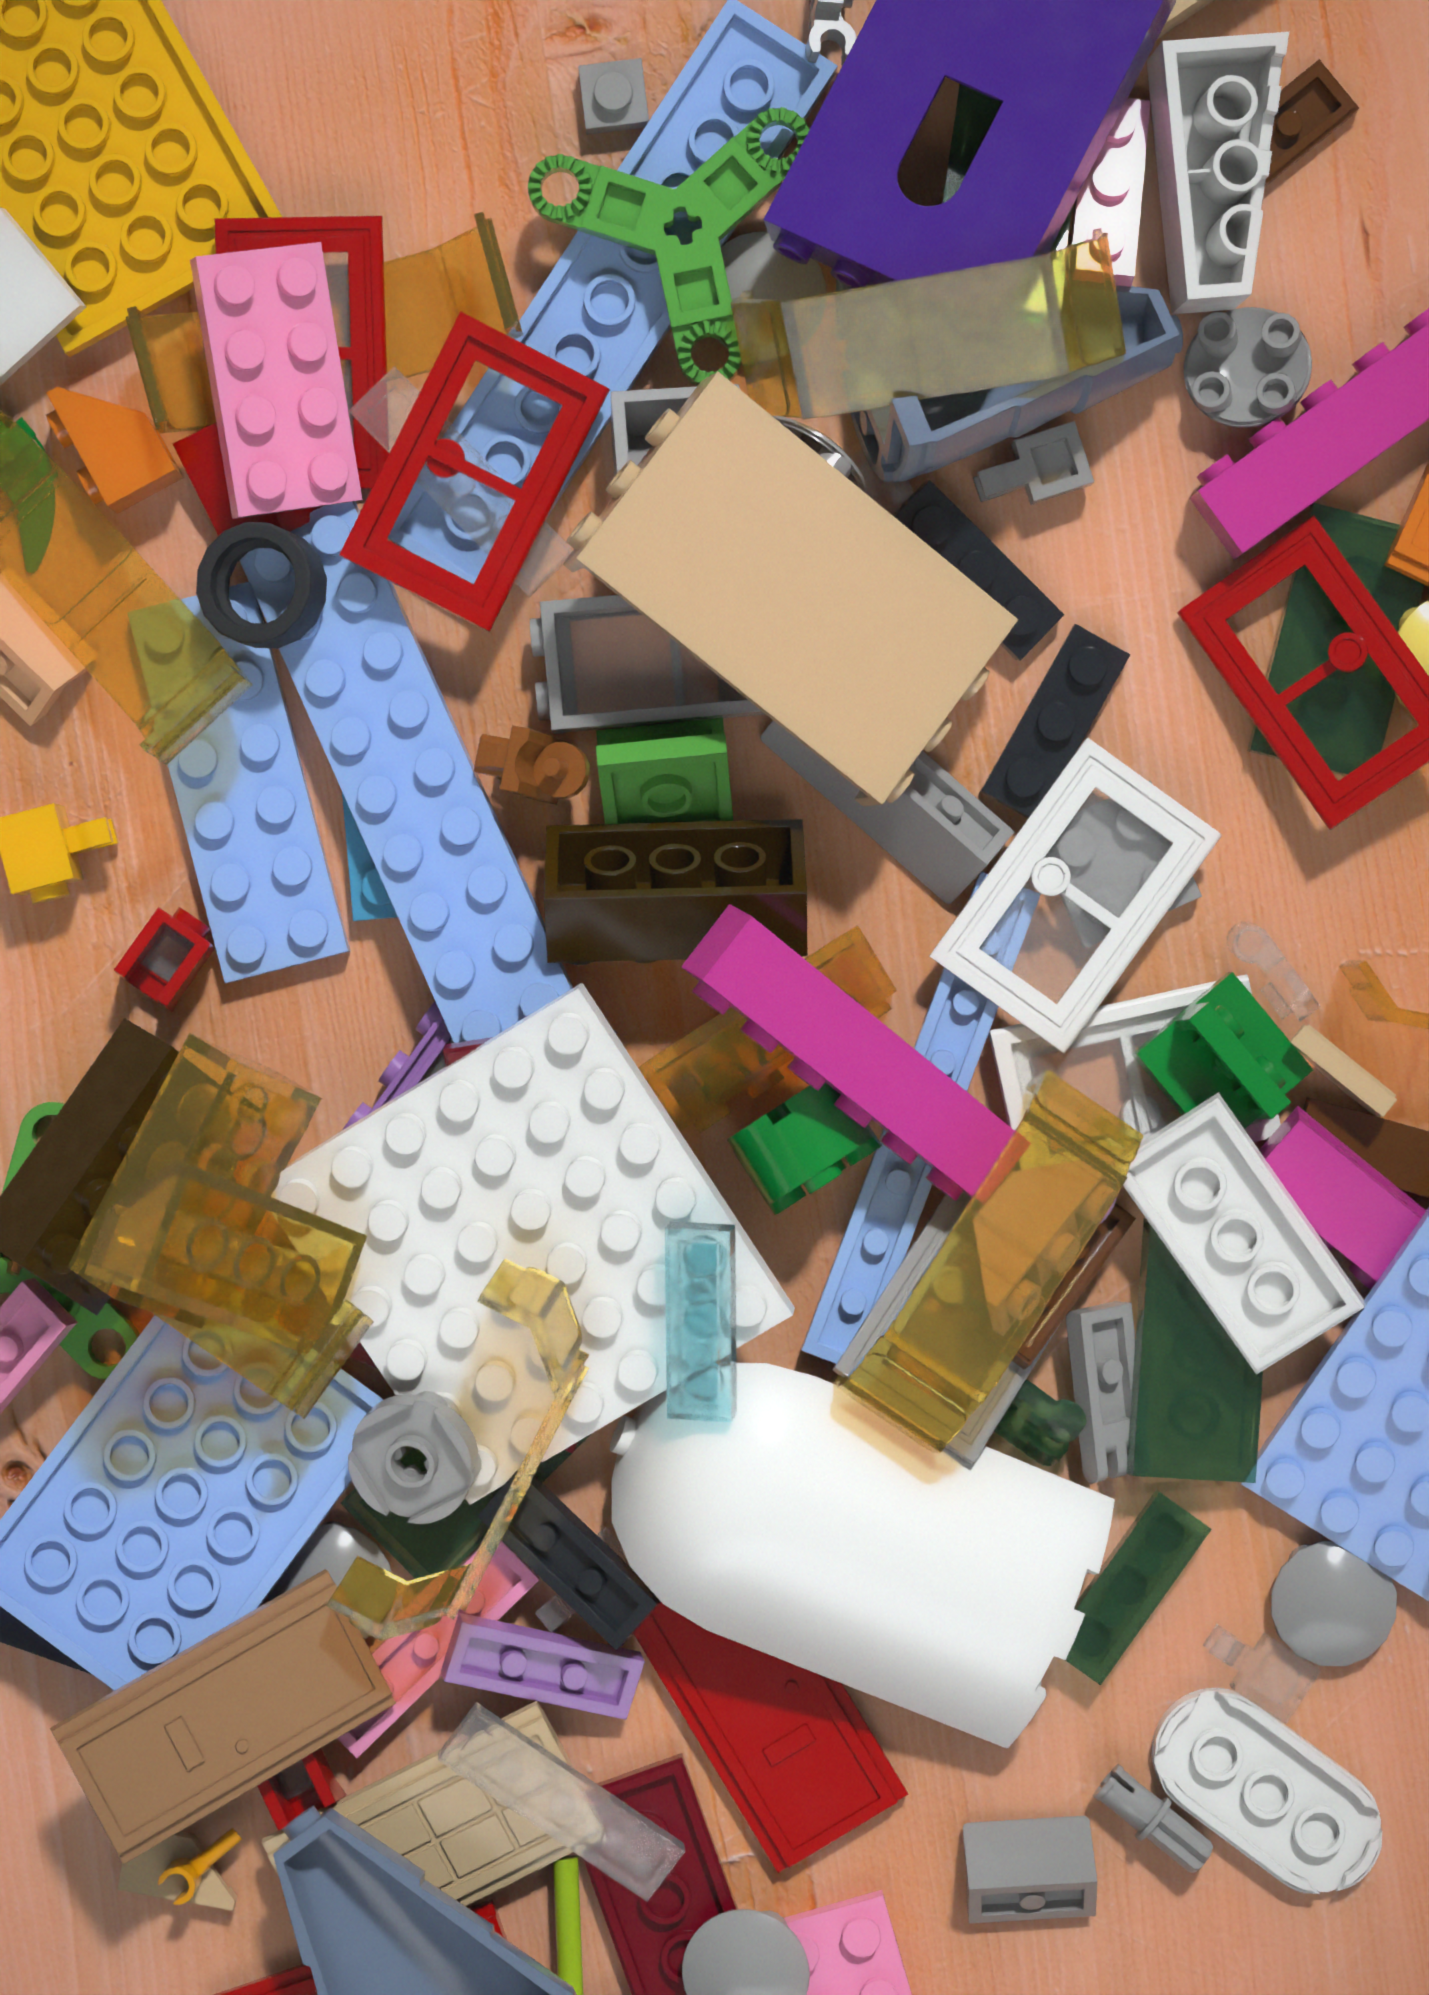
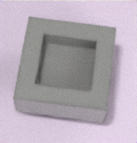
[578,58,649,135]

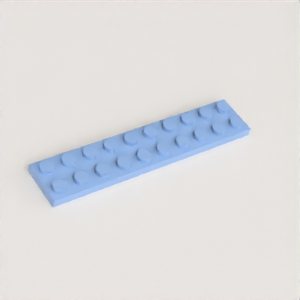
[388,0,838,584]
[240,502,573,1043]

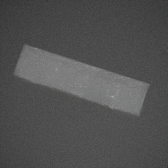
[349,366,573,598]
[438,1702,685,1902]

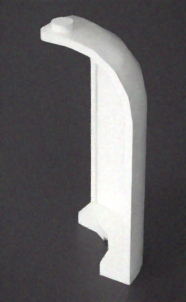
[610,1363,1115,1749]

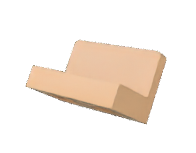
[0,569,99,726]

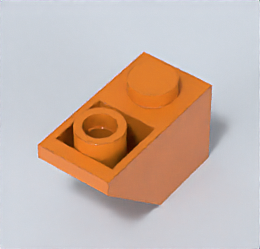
[46,387,184,514]

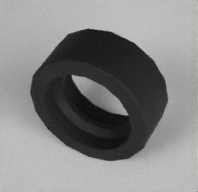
[196,522,327,649]

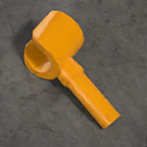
[157,1827,243,1905]

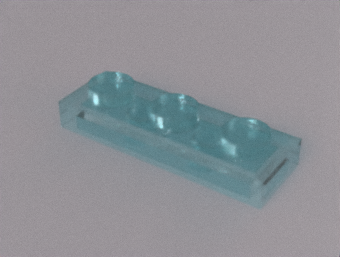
[665,1221,737,1423]

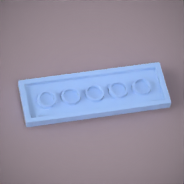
[128,582,350,983]

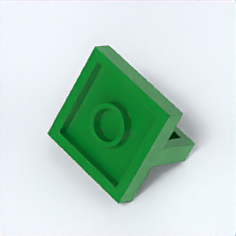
[1131,972,1313,1129]

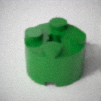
[727,1083,882,1215]

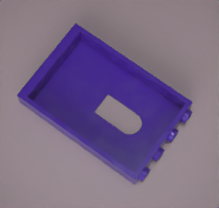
[763,0,1176,345]

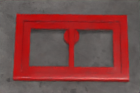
[339,311,610,632]
[1177,516,1429,830]

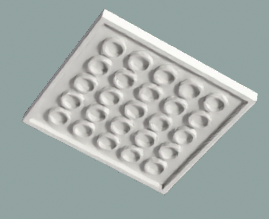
[256,983,795,1505]

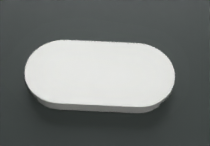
[1152,1688,1382,1894]

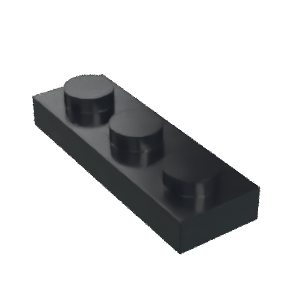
[893,480,1065,661]
[980,624,1131,818]
[477,1470,661,1650]

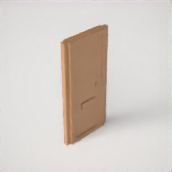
[50,1569,396,1865]

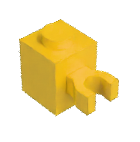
[0,803,119,904]

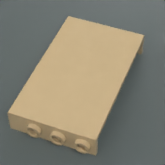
[563,372,1018,807]

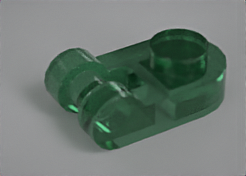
[967,1367,1087,1467]

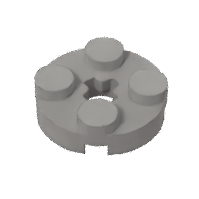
[348,1391,481,1524]

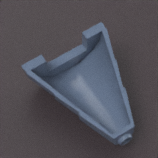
[836,275,1183,483]
[273,1805,577,1995]

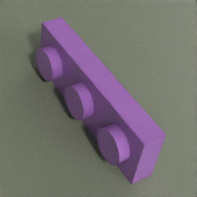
[441,1613,645,1720]

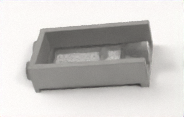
[530,595,766,734]

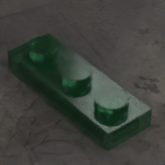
[1065,1489,1212,1685]

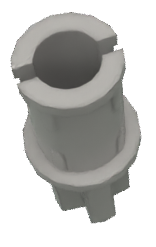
[1093,1764,1213,1873]

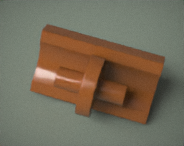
[474,725,590,805]

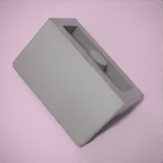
[963,1816,1097,1924]

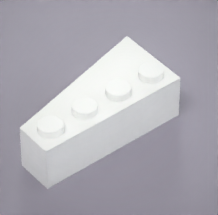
[1147,32,1289,315]

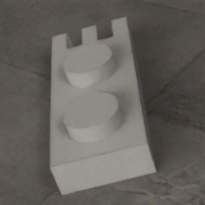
[1066,1301,1149,1484]

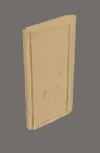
[262,1701,607,1906]

